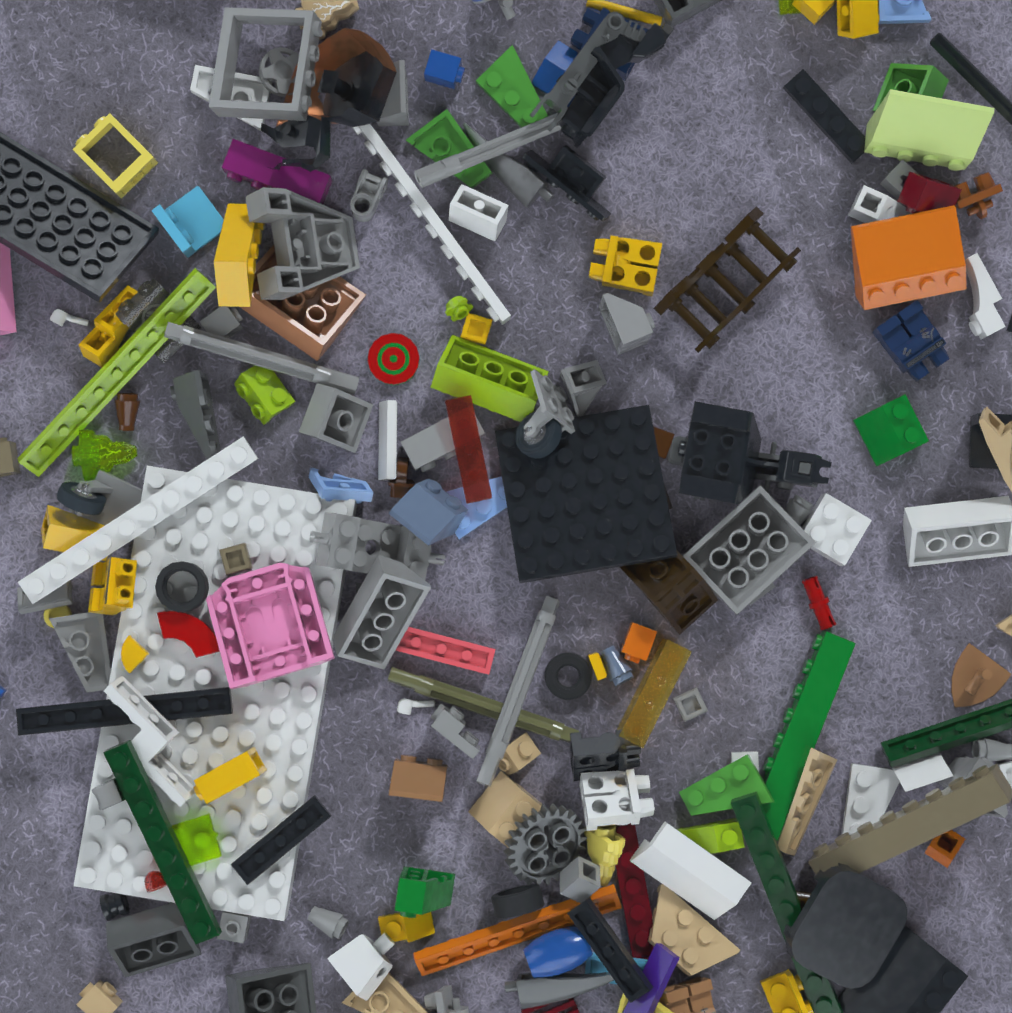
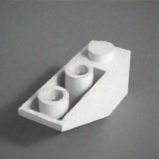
[848,185,912,223]

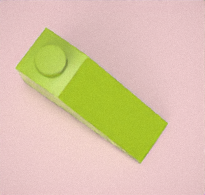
[677,817,745,854]

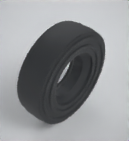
[545,652,592,700]

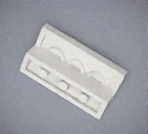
[630,822,751,920]

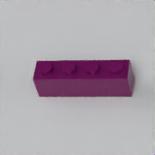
[221,139,332,205]

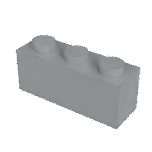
[401,405,485,473]

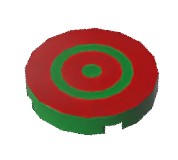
[368,333,420,386]

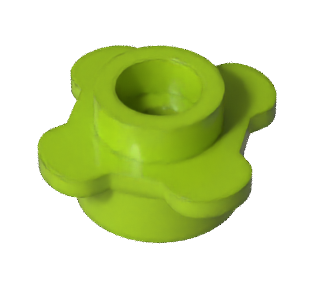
[445,296,473,322]

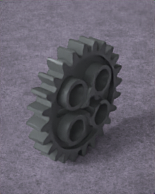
[503,803,587,885]

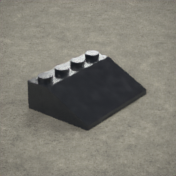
[838,925,968,1013]

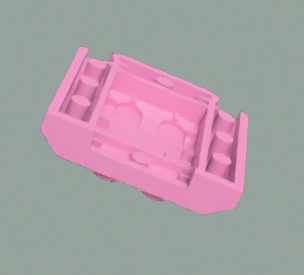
[206,563,335,689]

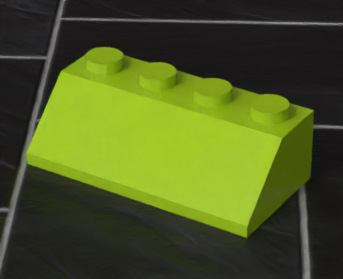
[431,335,549,422]

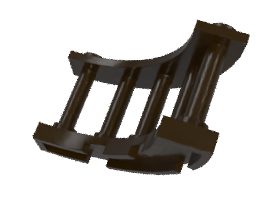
[653,207,801,353]

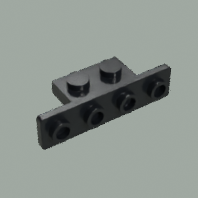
[522,145,611,221]

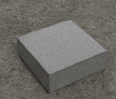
[673,687,708,722]

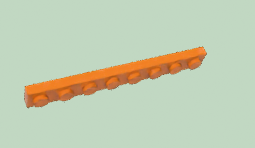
[413,884,622,976]

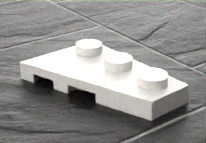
[190,65,273,131]

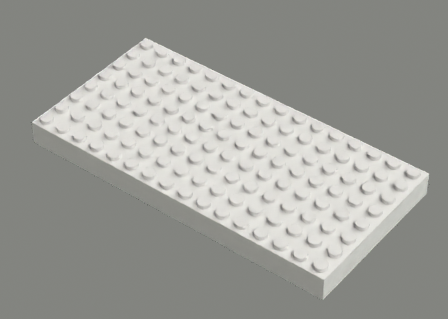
[74,466,357,921]

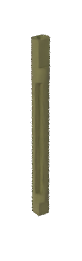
[388,667,579,743]

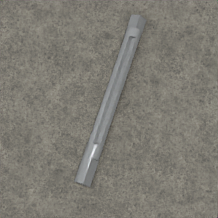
[414,108,568,188]
[164,322,359,395]
[476,596,560,787]

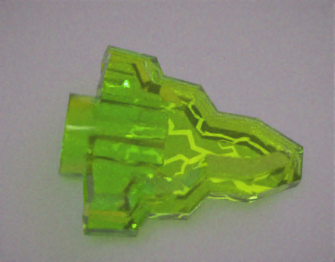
[72,429,138,481]

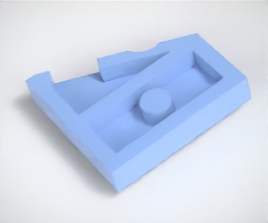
[309,468,373,504]

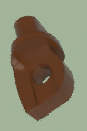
[388,457,415,498]

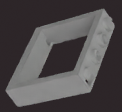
[209,7,323,121]

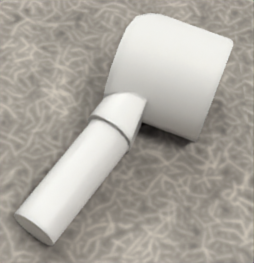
[50,309,89,326]
[397,698,435,715]

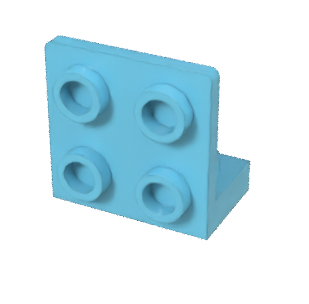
[151,186,224,258]

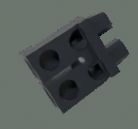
[570,729,641,781]

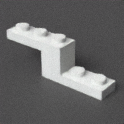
[104,676,195,807]

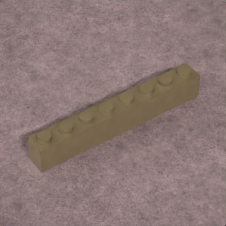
[808,764,1012,874]

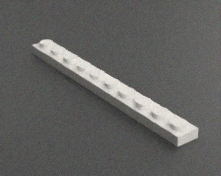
[351,124,511,325]
[18,436,259,604]

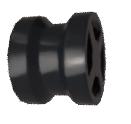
[100,893,130,921]

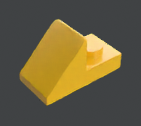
[378,912,435,943]

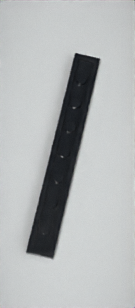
[16,687,233,736]

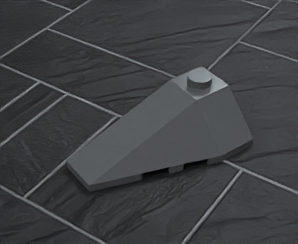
[170,370,221,459]

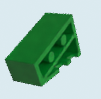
[394,866,455,918]

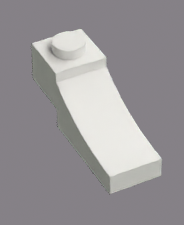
[965,253,1006,340]

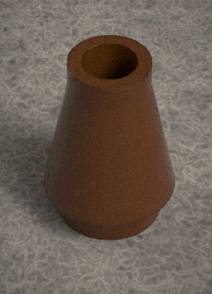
[114,393,140,431]

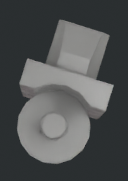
[424,985,469,1013]

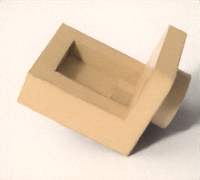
[499,732,541,776]

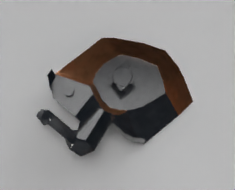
[261,28,397,172]

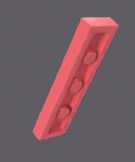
[395,627,496,675]

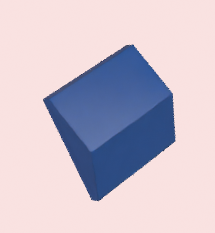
[531,40,578,107]

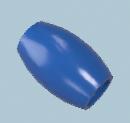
[523,926,593,978]

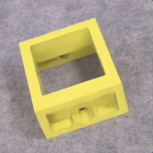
[73,113,158,199]

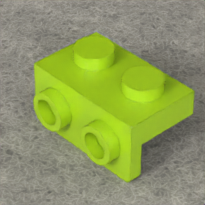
[234,365,296,425]

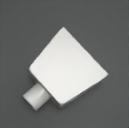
[328,933,395,1001]

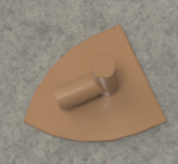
[951,643,1011,707]

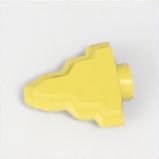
[584,824,625,887]

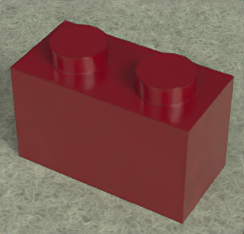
[898,172,962,214]

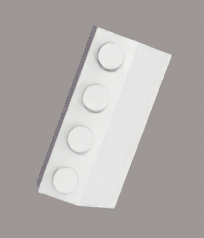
[903,496,1012,567]

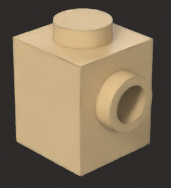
[76,980,123,1013]

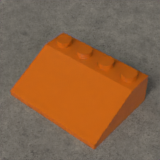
[851,205,967,310]

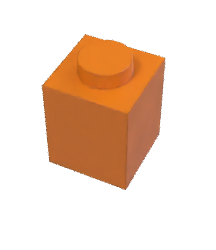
[620,622,657,664]
[925,830,966,868]

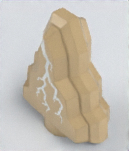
[295,0,359,40]

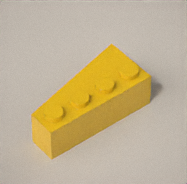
[214,203,265,307]

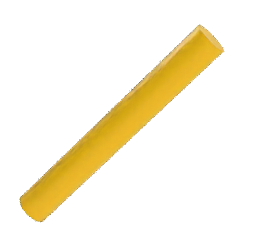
[586,0,663,26]

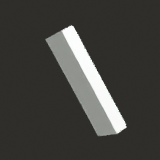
[378,400,397,480]

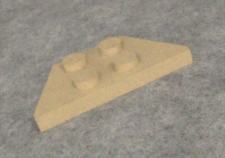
[648,884,740,976]

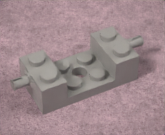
[309,512,445,580]

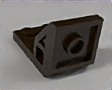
[619,550,718,635]

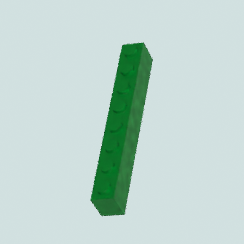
[762,631,856,841]

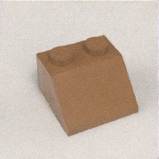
[389,755,448,802]

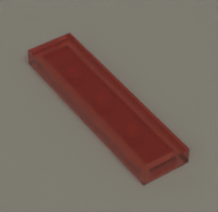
[445,395,492,504]

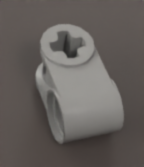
[350,169,389,222]

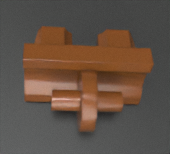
[954,172,1003,219]

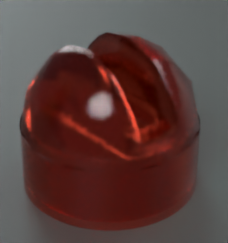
[144,871,167,893]

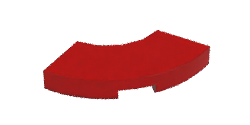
[157,611,220,658]

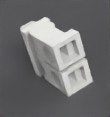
[579,769,655,831]

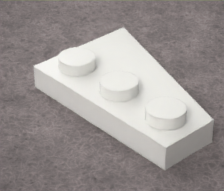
[841,763,900,835]

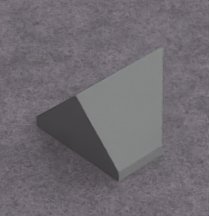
[560,360,607,417]

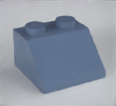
[389,479,468,546]

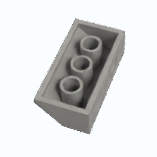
[333,555,431,669]

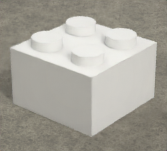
[802,493,872,566]

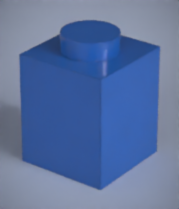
[424,49,465,90]

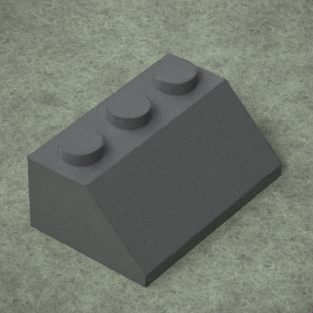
[106,902,201,978]

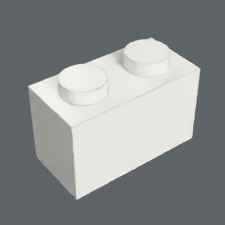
[448,184,509,241]

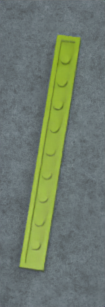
[17,268,216,477]

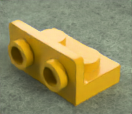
[760,969,813,1013]

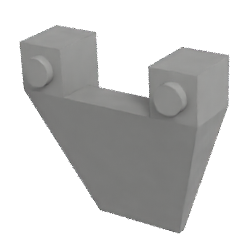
[245,187,360,300]

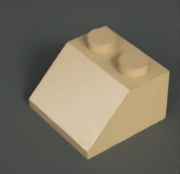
[468,771,542,848]

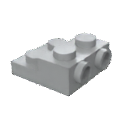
[430,704,480,759]

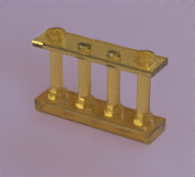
[616,638,692,748]

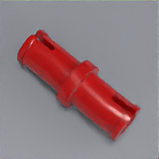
[801,575,836,630]

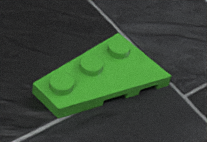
[476,45,548,128]
[406,109,493,189]
[679,754,774,816]

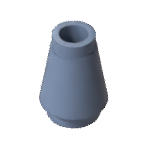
[601,645,634,687]

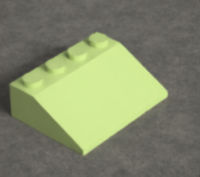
[864,89,995,171]

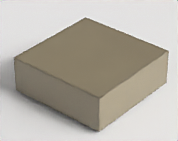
[219,543,253,576]

